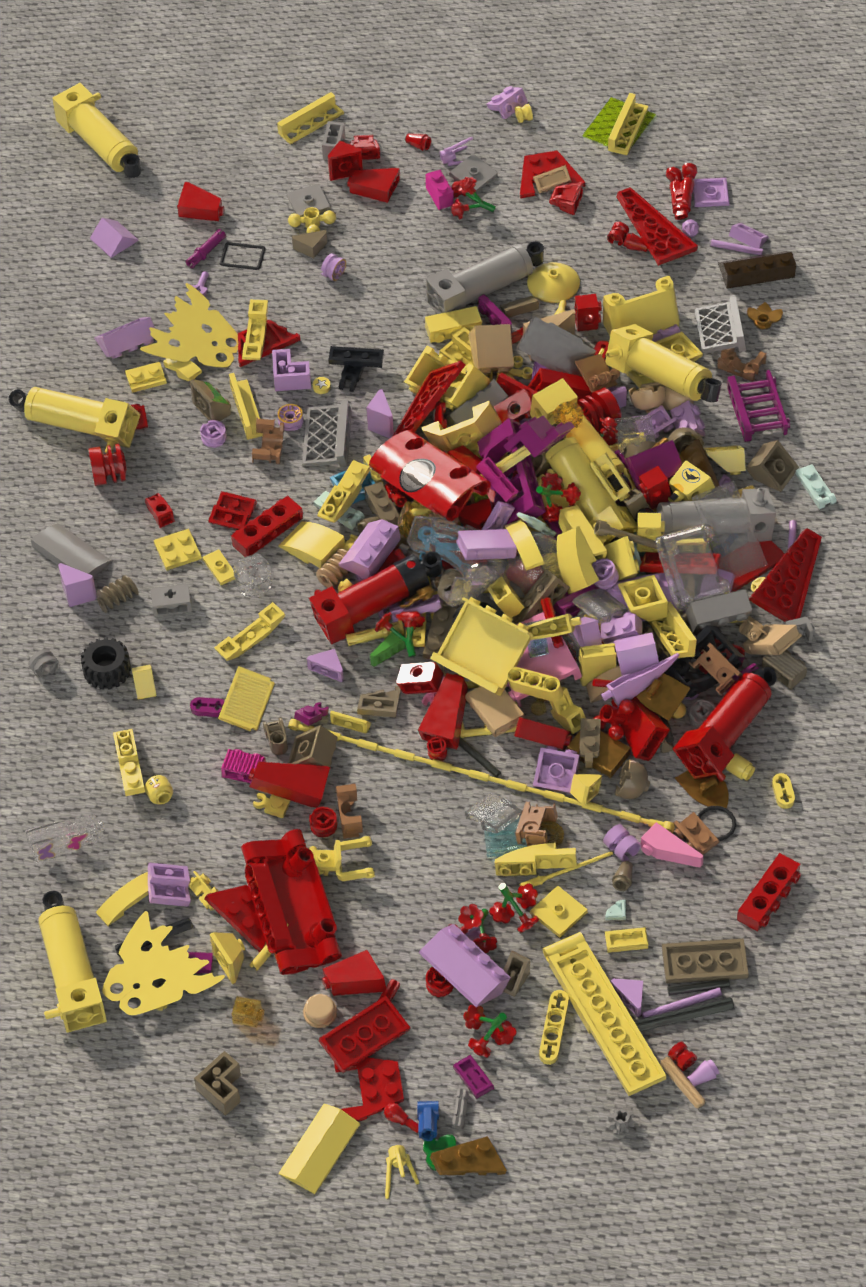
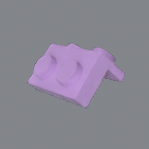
[486,86,528,119]
[670,400,705,436]
[632,405,677,441]

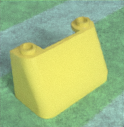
[603,276,680,336]
[404,346,491,411]

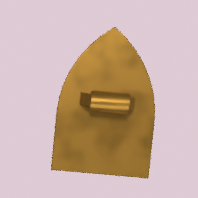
[636,673,690,721]
[675,770,729,808]

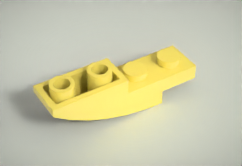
[317,460,370,523]
[113,729,145,796]
[495,843,577,876]

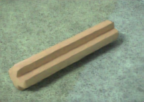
[660,1057,705,1109]

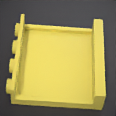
[430,597,534,696]

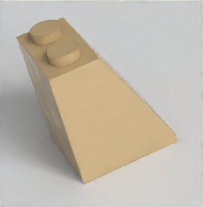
[468,324,514,374]

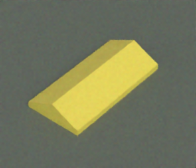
[279,1104,360,1194]

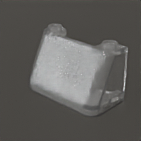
[655,524,731,611]

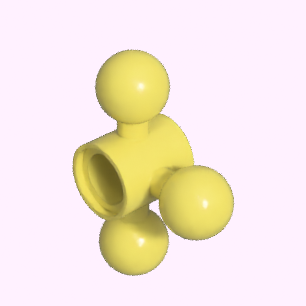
[288,207,336,233]

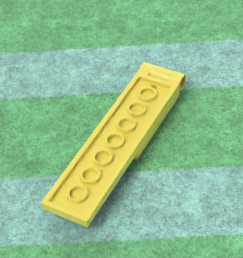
[543,932,666,1096]

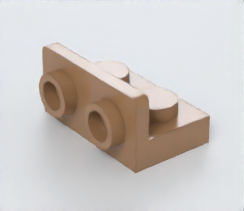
[673,812,719,855]

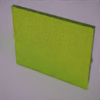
[582,97,656,149]

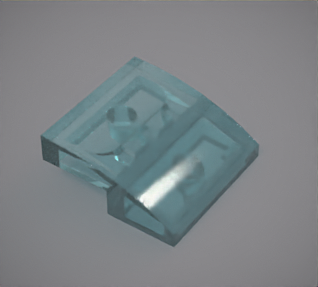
[483,817,526,858]

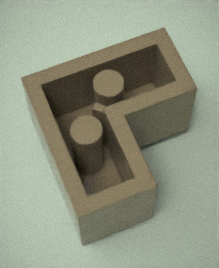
[194,1051,241,1116]

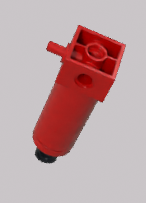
[673,667,777,781]

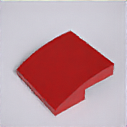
[208,491,257,530]

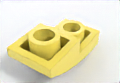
[163,359,202,381]

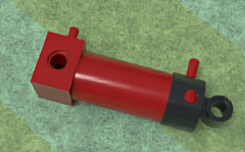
[309,549,443,645]

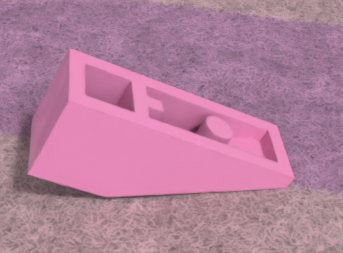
[641,822,703,868]

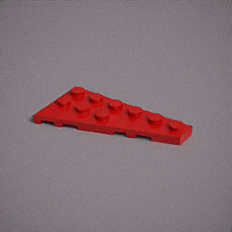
[616,187,698,266]
[392,360,466,437]
[749,528,822,622]

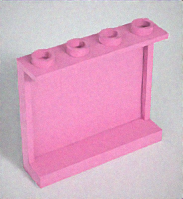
[506,612,582,707]

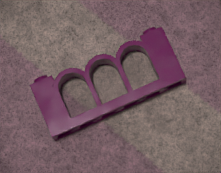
[477,418,546,529]

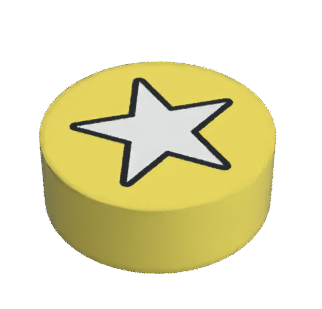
[312,377,331,394]

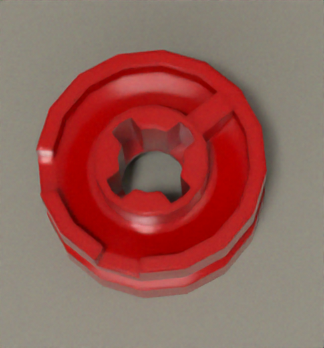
[309,807,338,837]
[425,967,454,997]

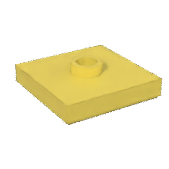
[530,886,588,938]

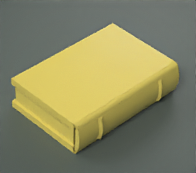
[578,643,616,686]

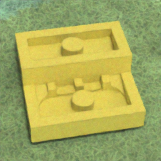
[439,327,474,366]

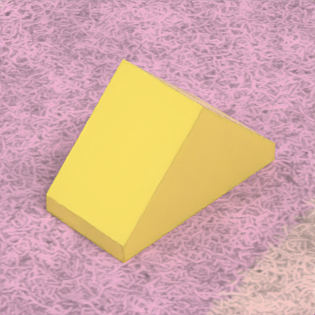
[132,665,157,700]
[570,774,602,805]

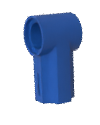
[417,1101,439,1141]

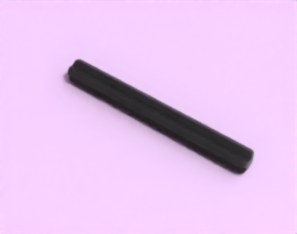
[634,997,734,1032]

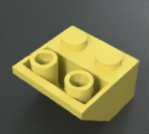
[605,536,639,581]

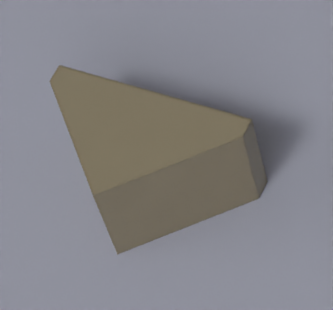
[292,230,327,259]
[621,488,649,519]
[503,951,530,997]

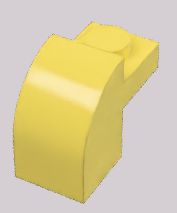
[549,687,586,734]

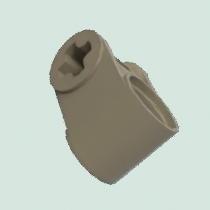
[263,718,288,755]

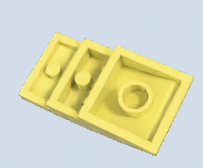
[625,332,703,388]

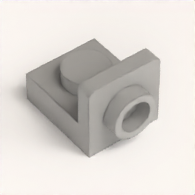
[785,616,815,642]

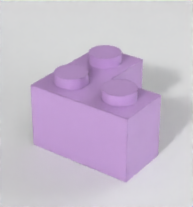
[272,349,311,391]

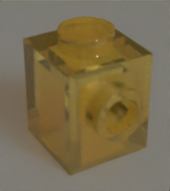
[231,996,265,1028]

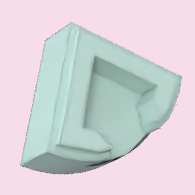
[605,900,626,920]

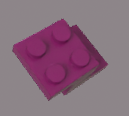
[503,415,575,458]

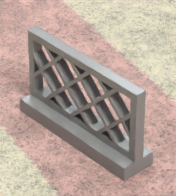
[695,295,746,354]
[302,400,352,467]

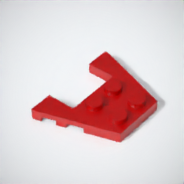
[520,150,586,199]
[334,1057,404,1122]

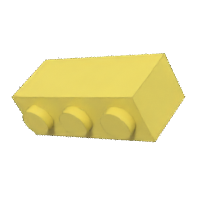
[425,306,482,343]

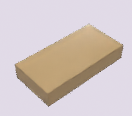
[533,165,571,194]

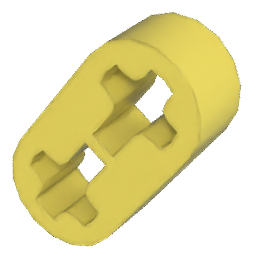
[772,773,795,809]

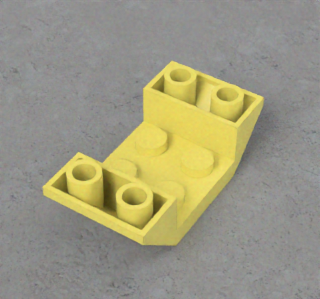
[422,401,502,452]

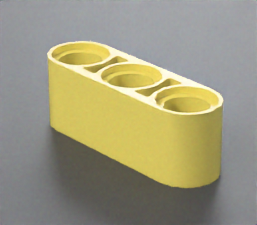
[507,667,563,702]

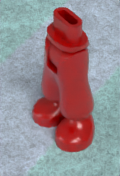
[666,163,697,220]

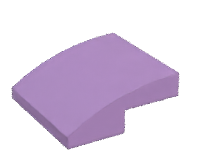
[148,863,191,907]

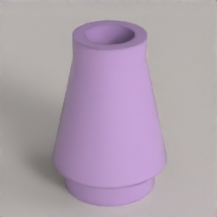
[687,1059,720,1087]

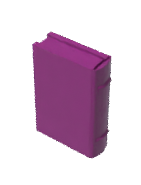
[625,440,682,491]

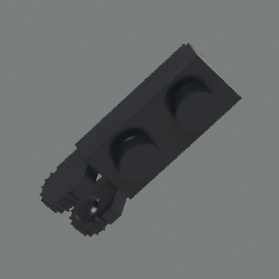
[338,365,365,392]

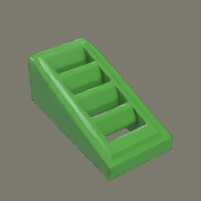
[370,632,406,667]

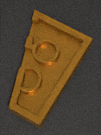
[430,1136,507,1175]

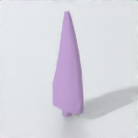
[601,653,680,707]

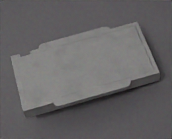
[516,316,596,376]

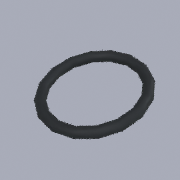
[697,806,736,842]

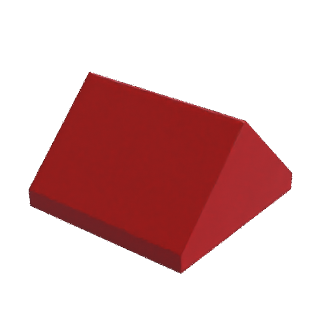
[327,141,363,181]

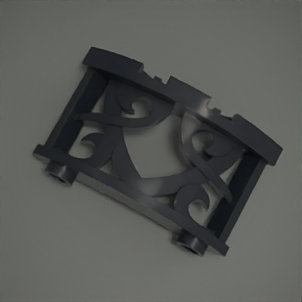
[658,625,745,698]

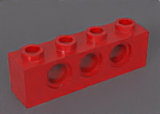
[231,495,303,559]
[737,853,801,932]

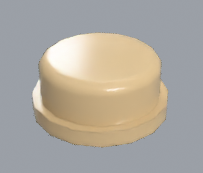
[303,994,337,1028]

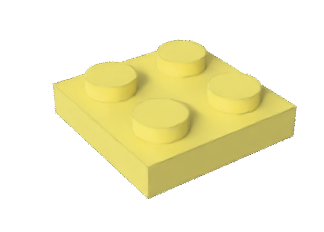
[154,529,202,571]

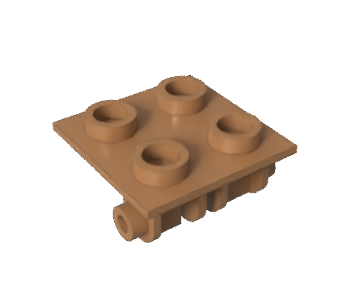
[575,353,620,393]

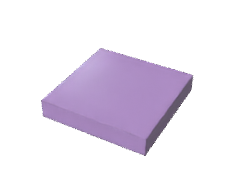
[693,178,729,207]

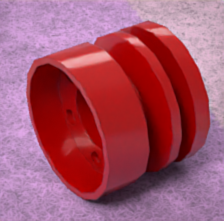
[576,387,621,432]
[88,443,127,486]

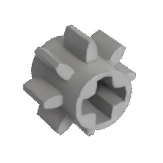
[608,1107,635,1135]

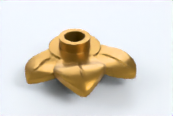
[747,302,783,329]
[399,585,435,608]

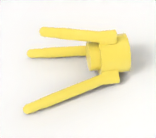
[385,1145,419,1199]

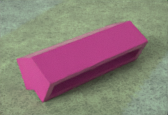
[476,457,519,503]

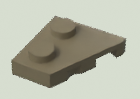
[357,686,401,718]

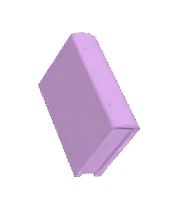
[456,529,517,560]

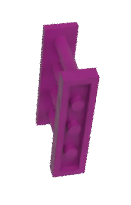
[727,370,790,442]

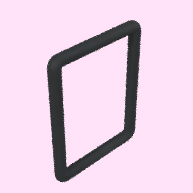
[219,242,265,270]

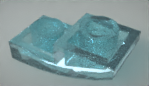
[524,620,549,658]

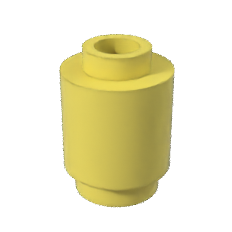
[726,753,755,781]

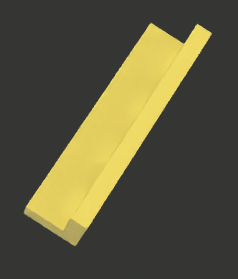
[277,92,344,145]
[608,93,648,155]
[229,373,263,440]
[649,602,697,658]

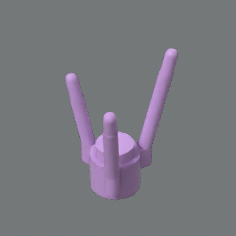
[439,137,473,166]

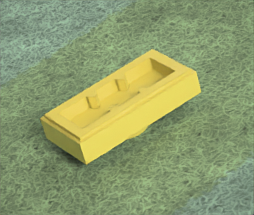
[203,549,237,585]
[605,927,648,953]

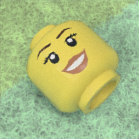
[144,775,173,804]

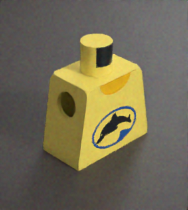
[668,461,715,502]

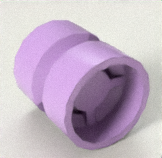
[603,824,641,862]

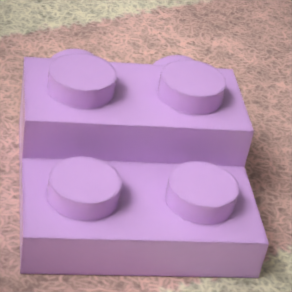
[601,612,642,661]
[533,746,580,794]

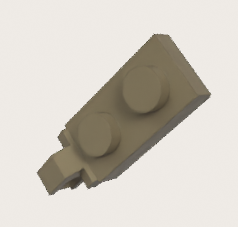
[579,718,601,768]

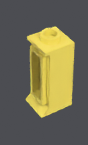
[589,452,632,502]

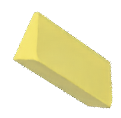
[330,711,371,734]

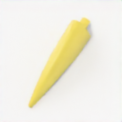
[527,614,582,640]

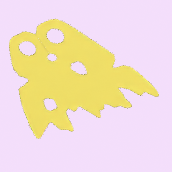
[140,283,238,368]
[102,911,225,1015]

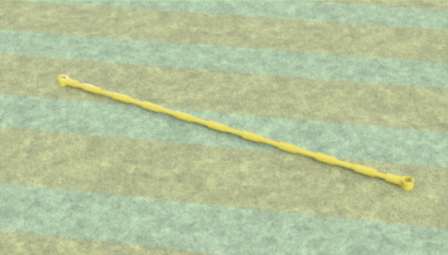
[288,719,675,834]

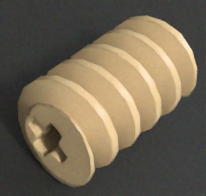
[316,549,348,588]

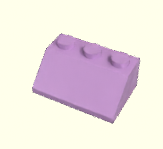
[94,317,155,359]
[339,519,401,578]

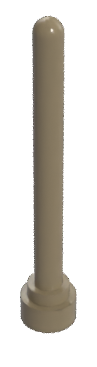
[594,520,680,555]

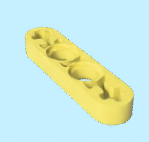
[539,990,569,1065]

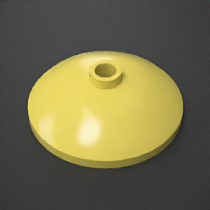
[527,262,580,303]

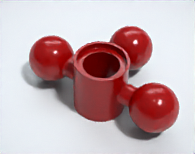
[592,699,635,740]

